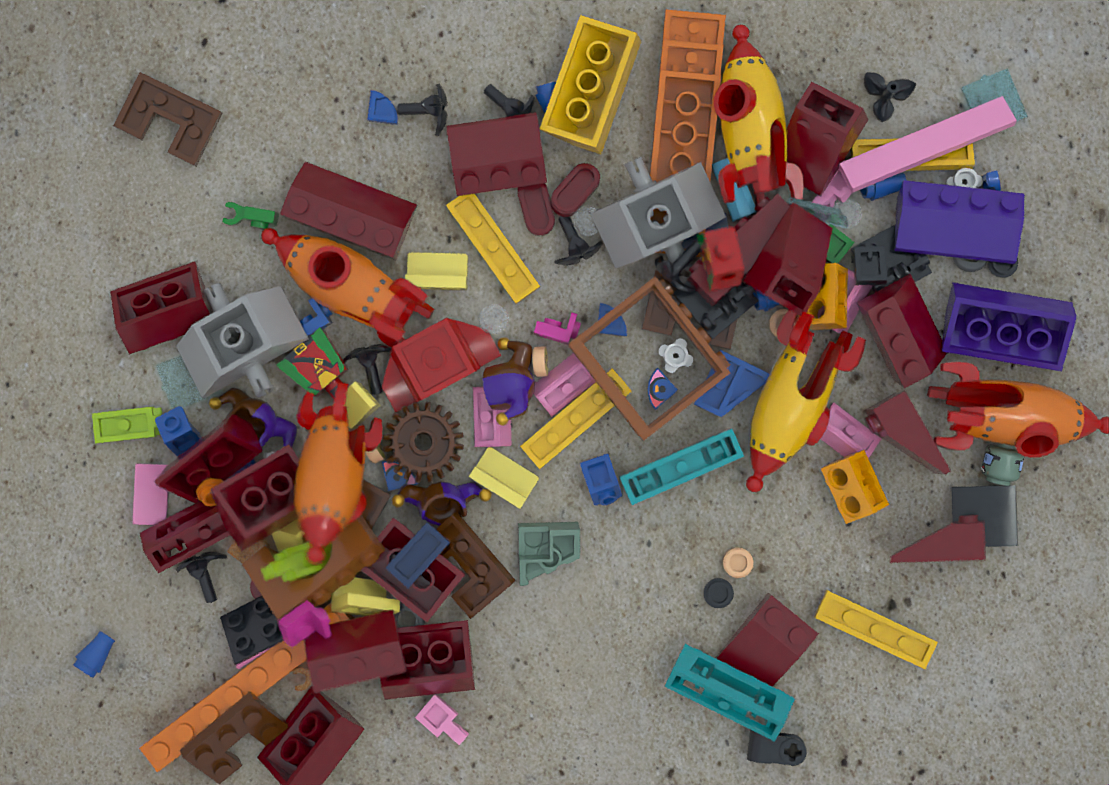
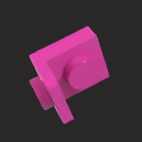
[534,312,581,345]
[278,600,331,648]

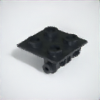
[850,224,932,293]
[674,281,759,339]
[220,596,284,665]

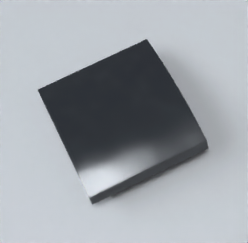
[951,485,1018,547]

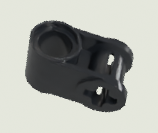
[747,730,807,766]

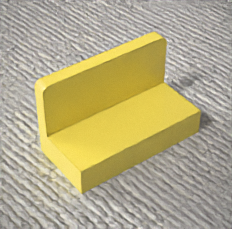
[405,252,468,290]
[469,447,539,509]
[331,577,400,616]

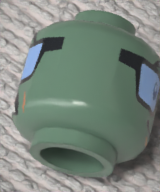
[981,443,1024,486]

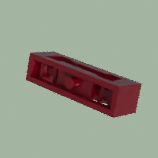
[140,501,230,574]

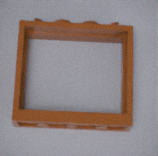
[568,277,731,441]

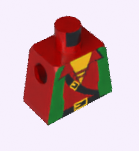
[697,227,744,292]
[276,327,348,399]

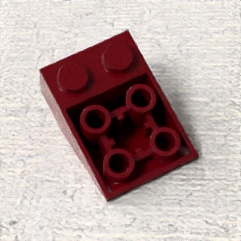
[786,81,869,197]
[744,202,833,316]

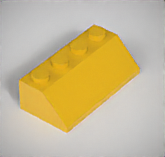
[540,15,641,154]

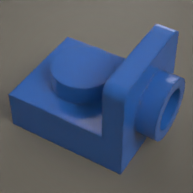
[300,298,333,337]
[155,406,202,456]
[580,453,623,506]

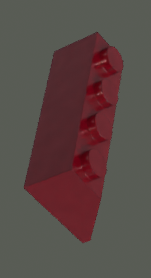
[280,161,417,261]

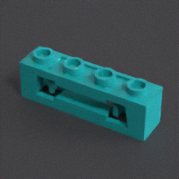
[619,428,744,505]
[664,644,795,741]

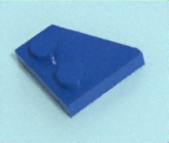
[694,350,770,418]

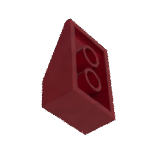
[864,391,951,475]
[890,515,986,563]
[715,593,819,687]

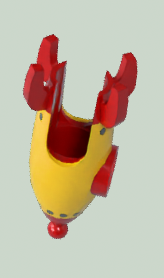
[714,24,804,206]
[746,310,866,492]

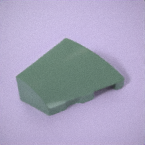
[518,522,580,586]

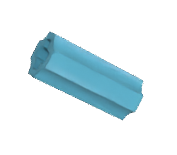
[712,158,756,222]

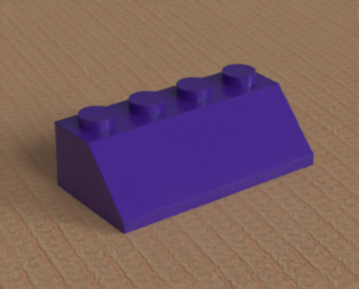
[895,180,1024,264]
[942,282,1077,372]

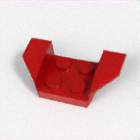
[381,318,501,413]

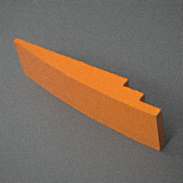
[650,9,726,257]

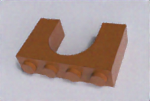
[242,515,385,621]

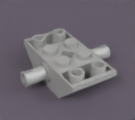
[590,156,726,274]
[176,283,309,399]

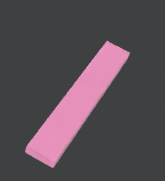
[839,96,1017,193]

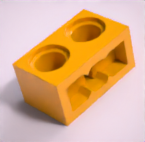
[798,263,848,330]
[821,449,889,524]

